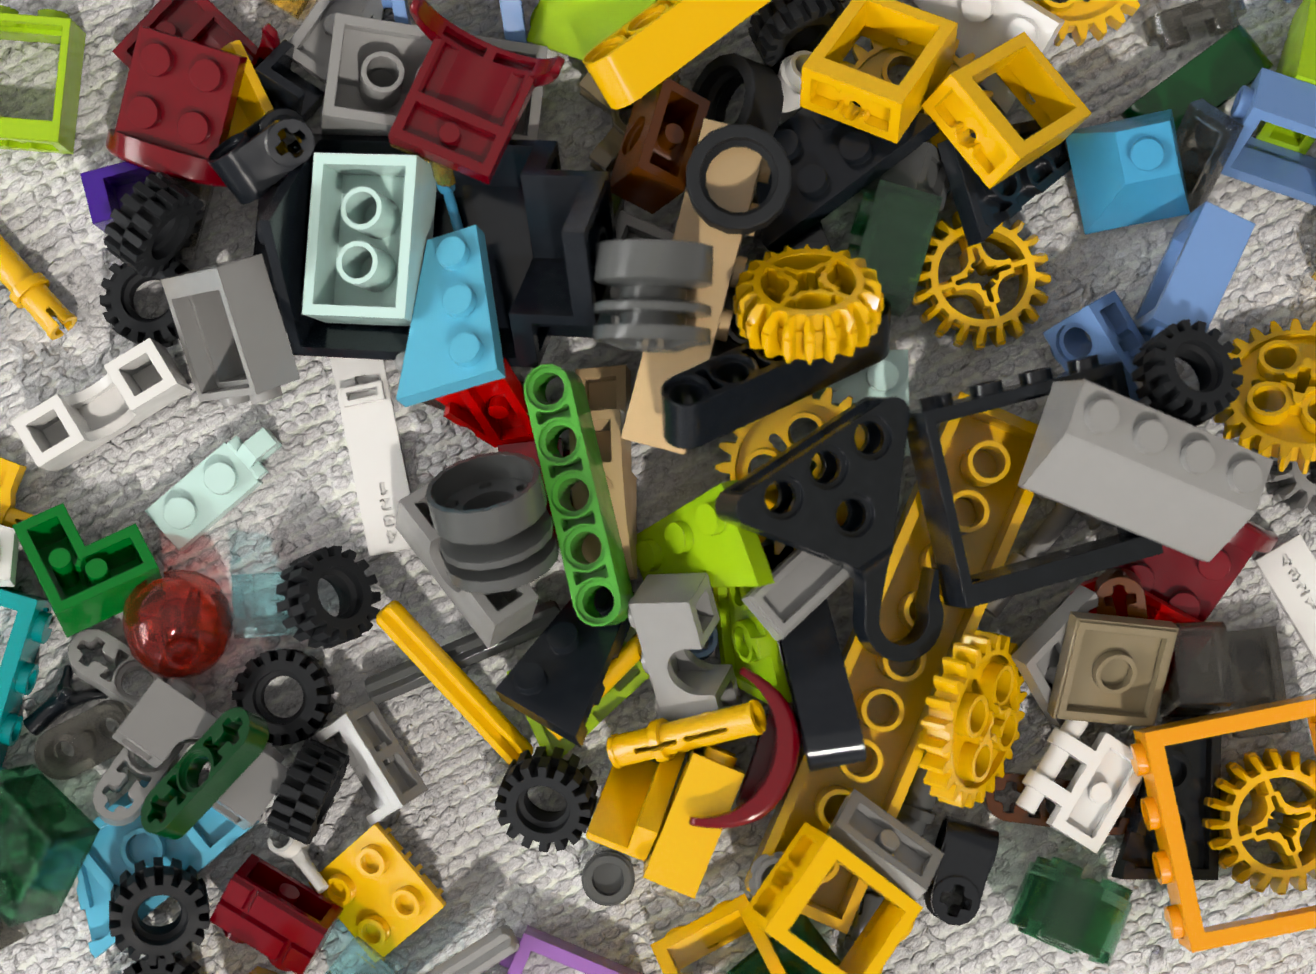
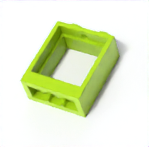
[0,5,86,155]

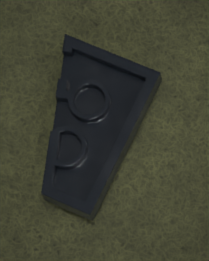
[937,120,1072,247]

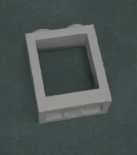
[161,254,300,407]

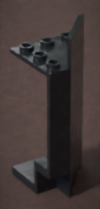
[253,134,625,368]

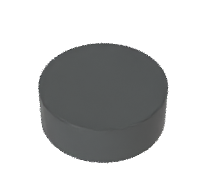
[582,850,635,906]

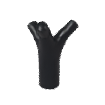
[23,665,109,736]

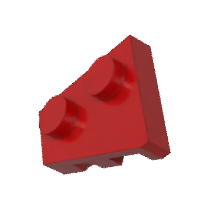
[435,358,535,448]

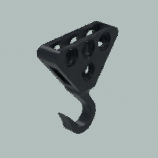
[715,397,944,662]

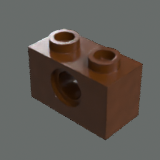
[610,78,711,214]

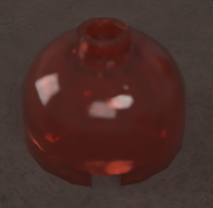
[122,569,233,680]

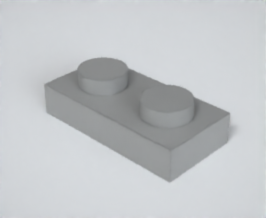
[826,789,944,901]

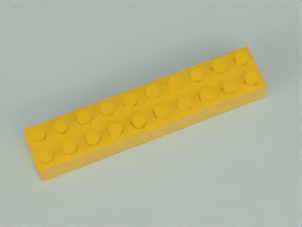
[744,391,1038,934]

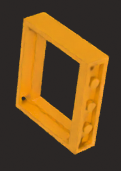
[1130,693,1316,952]

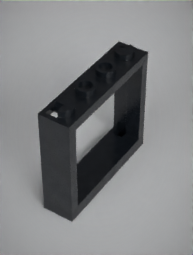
[907,355,1163,609]

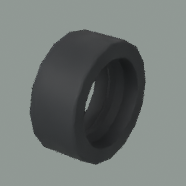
[692,53,784,136]
[686,124,792,234]

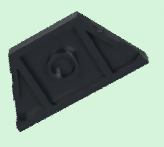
[756,101,939,253]

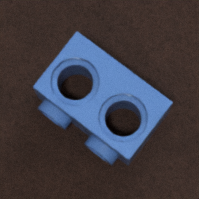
[1043,290,1146,402]

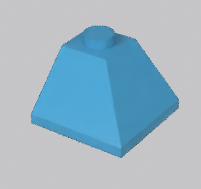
[1066,109,1191,234]

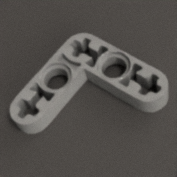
[68,629,207,826]

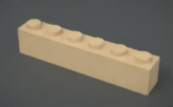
[621,118,771,455]

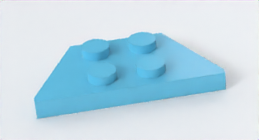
[66,780,259,958]

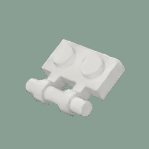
[1015,720,1143,854]

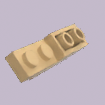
[569,365,637,580]

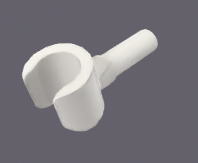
[267,837,329,894]

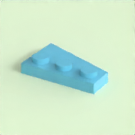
[396,225,506,407]

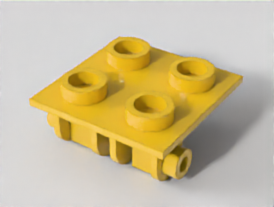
[308,822,447,963]

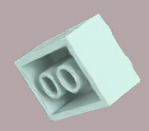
[302,153,438,326]

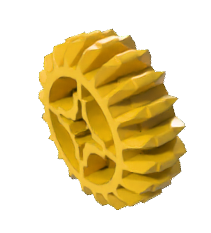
[907,211,1051,350]
[733,243,884,366]
[1202,748,1316,895]

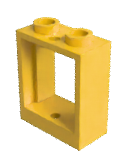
[800,0,958,144]
[921,32,1092,189]
[643,745,745,899]
[741,822,923,974]
[650,893,788,974]

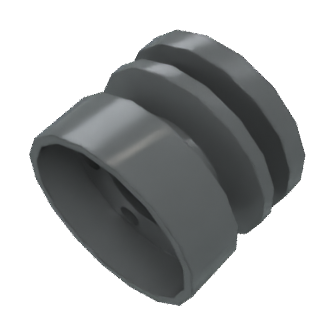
[593,239,713,353]
[425,452,560,594]

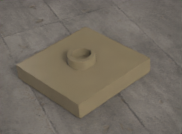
[1047,611,1179,727]

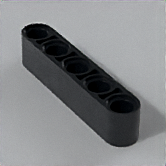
[661,297,891,449]
[762,544,866,772]

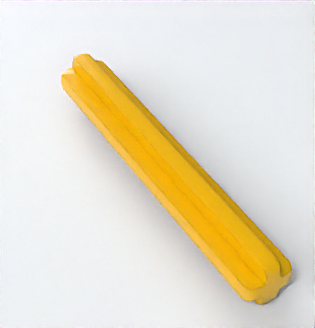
[376,600,534,765]

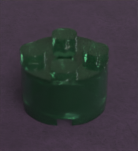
[1006,856,1133,967]

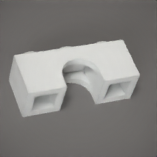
[11,338,192,473]

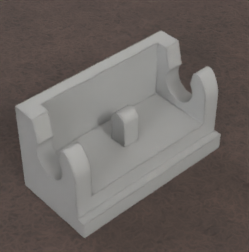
[315,700,428,826]

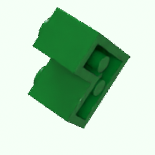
[12,503,166,638]

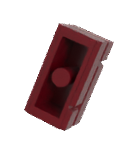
[210,853,344,974]

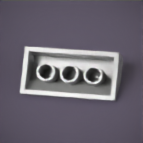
[321,12,548,140]
[1017,379,1274,562]

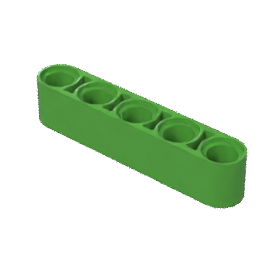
[524,364,634,626]

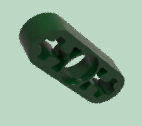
[141,707,269,840]

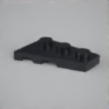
[495,586,634,748]
[1111,716,1222,880]

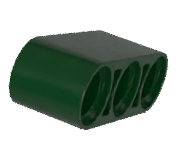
[1121,24,1273,138]

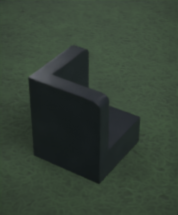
[255,39,325,136]

